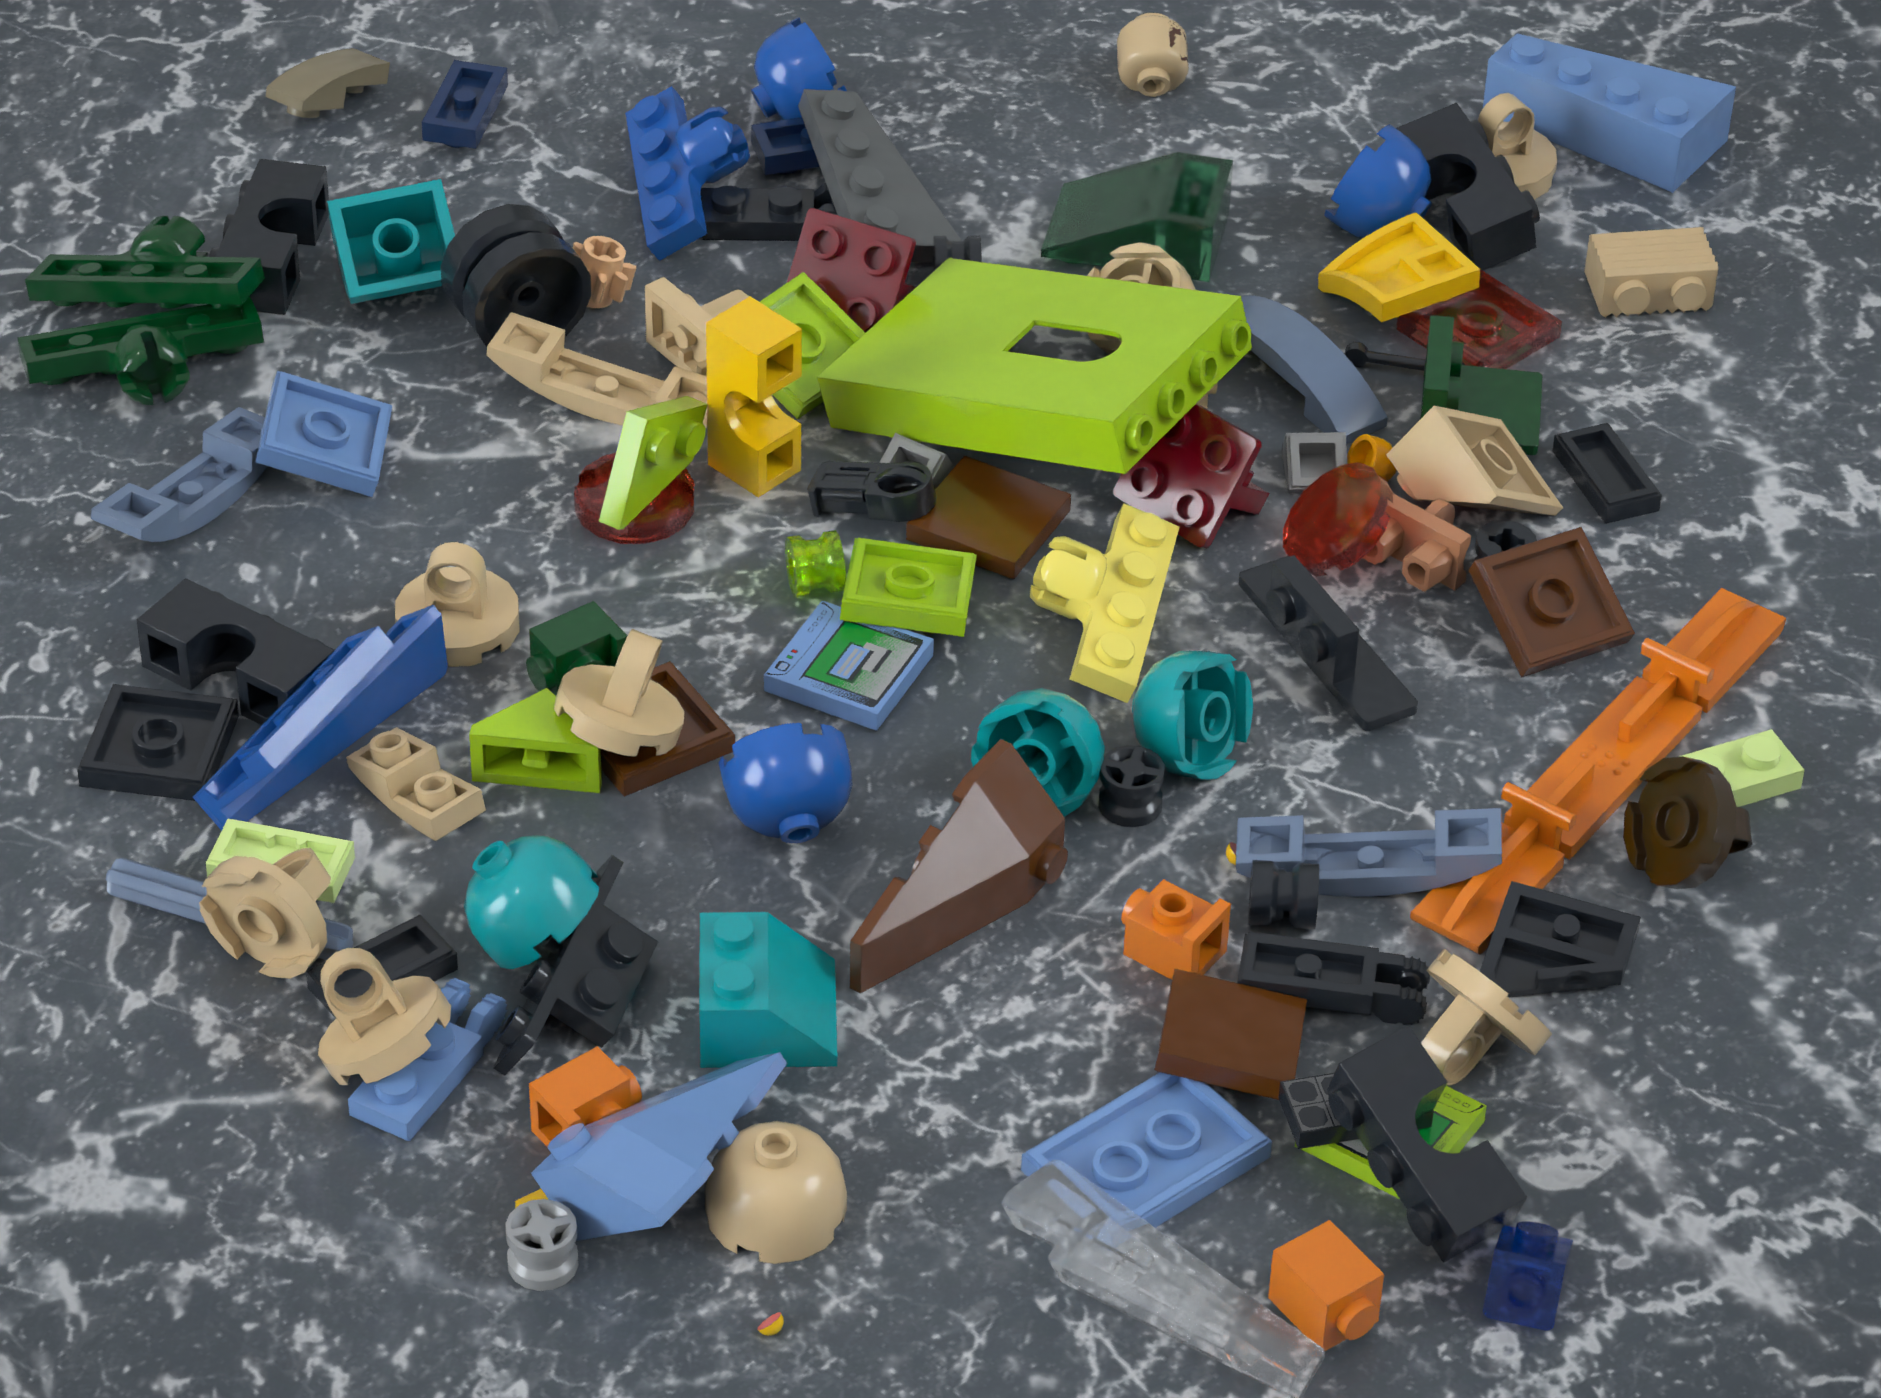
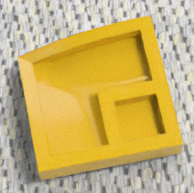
[1318,212,1480,323]

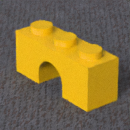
[706,296,802,497]

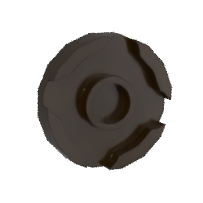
[1623,756,1752,889]

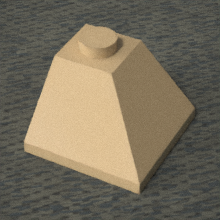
[1386,406,1563,516]

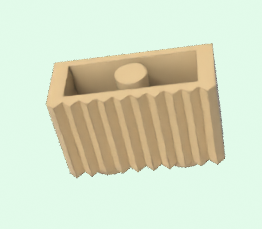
[1584,227,1718,318]

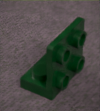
[1420,315,1543,455]

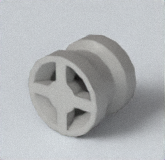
[505,1199,579,1291]

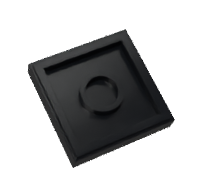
[77,684,239,801]

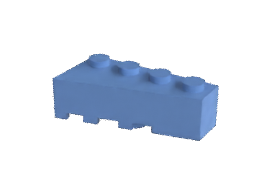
[1483,34,1736,193]

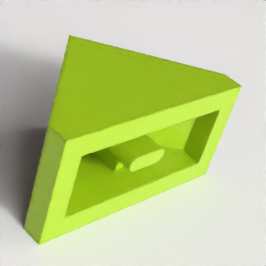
[469,688,602,793]

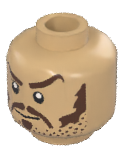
[1117,13,1189,97]

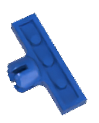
[625,86,750,261]

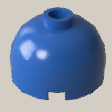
[751,17,847,120]
[1324,124,1432,239]
[719,723,853,843]

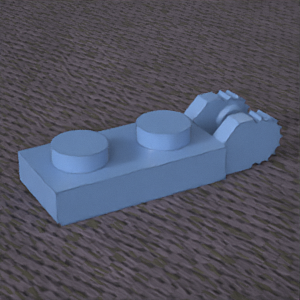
[348,978,507,1141]

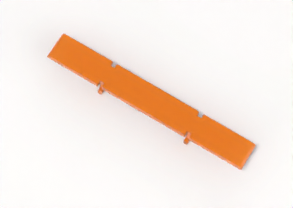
[1410,588,1786,955]

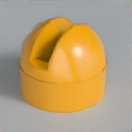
[1347,434,1397,485]

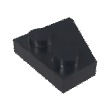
[1480,881,1641,997]

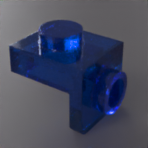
[1483,1221,1573,1331]

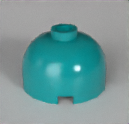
[1132,651,1253,779]
[971,688,1105,817]
[464,835,600,969]

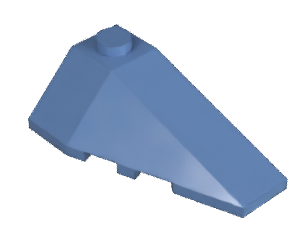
[531,1052,787,1241]

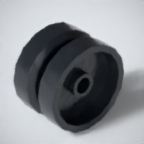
[440,204,591,347]

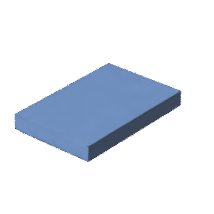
[1021,1072,1272,1255]

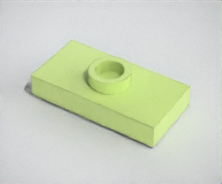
[206,819,355,903]

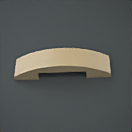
[487,312,707,428]

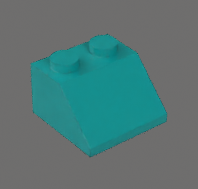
[327,179,455,304]
[699,912,838,1068]

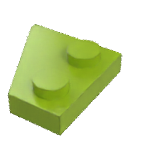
[599,396,707,530]

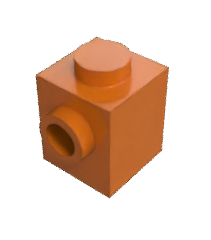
[1268,1220,1384,1353]

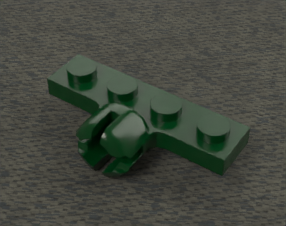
[25,216,265,310]
[17,297,264,405]

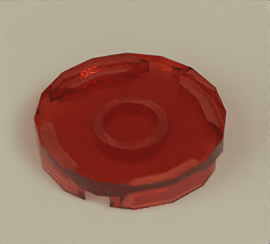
[574,453,695,544]
[1283,462,1393,577]

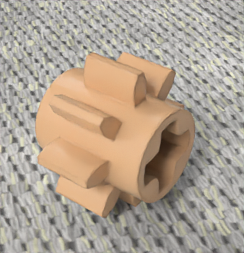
[572,236,636,308]

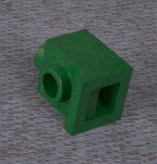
[526,601,628,696]

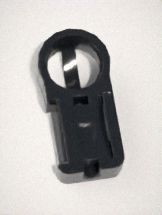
[807,461,937,522]

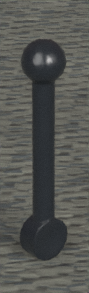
[1344,342,1465,371]

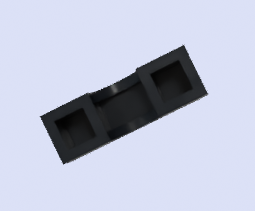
[1396,103,1540,271]
[209,159,329,315]
[136,578,335,725]
[1327,1025,1527,1263]

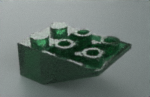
[1041,152,1233,282]

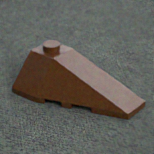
[850,739,1068,994]

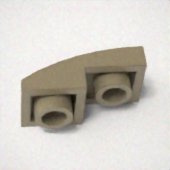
[265,48,390,118]

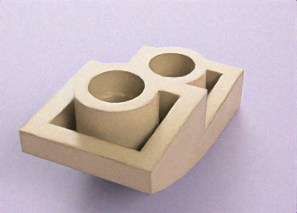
[346,727,486,841]

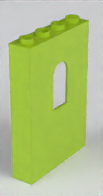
[817,258,1252,474]

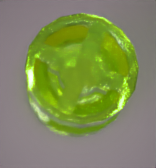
[785,530,846,598]

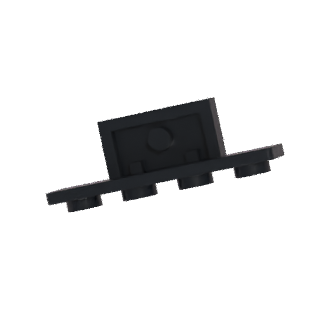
[1238,555,1418,731]
[493,855,658,1076]

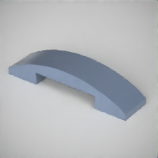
[1241,295,1388,444]
[91,407,268,542]
[1236,808,1502,897]

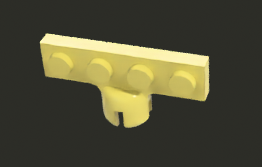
[1030,503,1180,703]

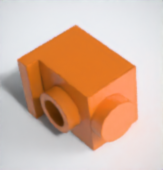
[1121,879,1231,980]
[529,1046,642,1148]

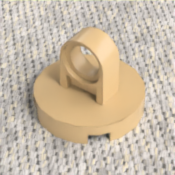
[1478,93,1557,200]
[395,542,519,667]
[554,629,684,756]
[199,848,331,979]
[318,948,451,1085]
[1421,949,1552,1086]

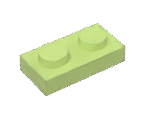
[1682,729,1804,807]

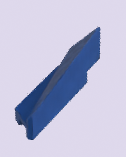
[193,605,448,831]

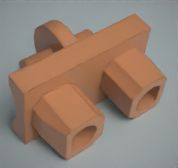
[1356,488,1471,592]

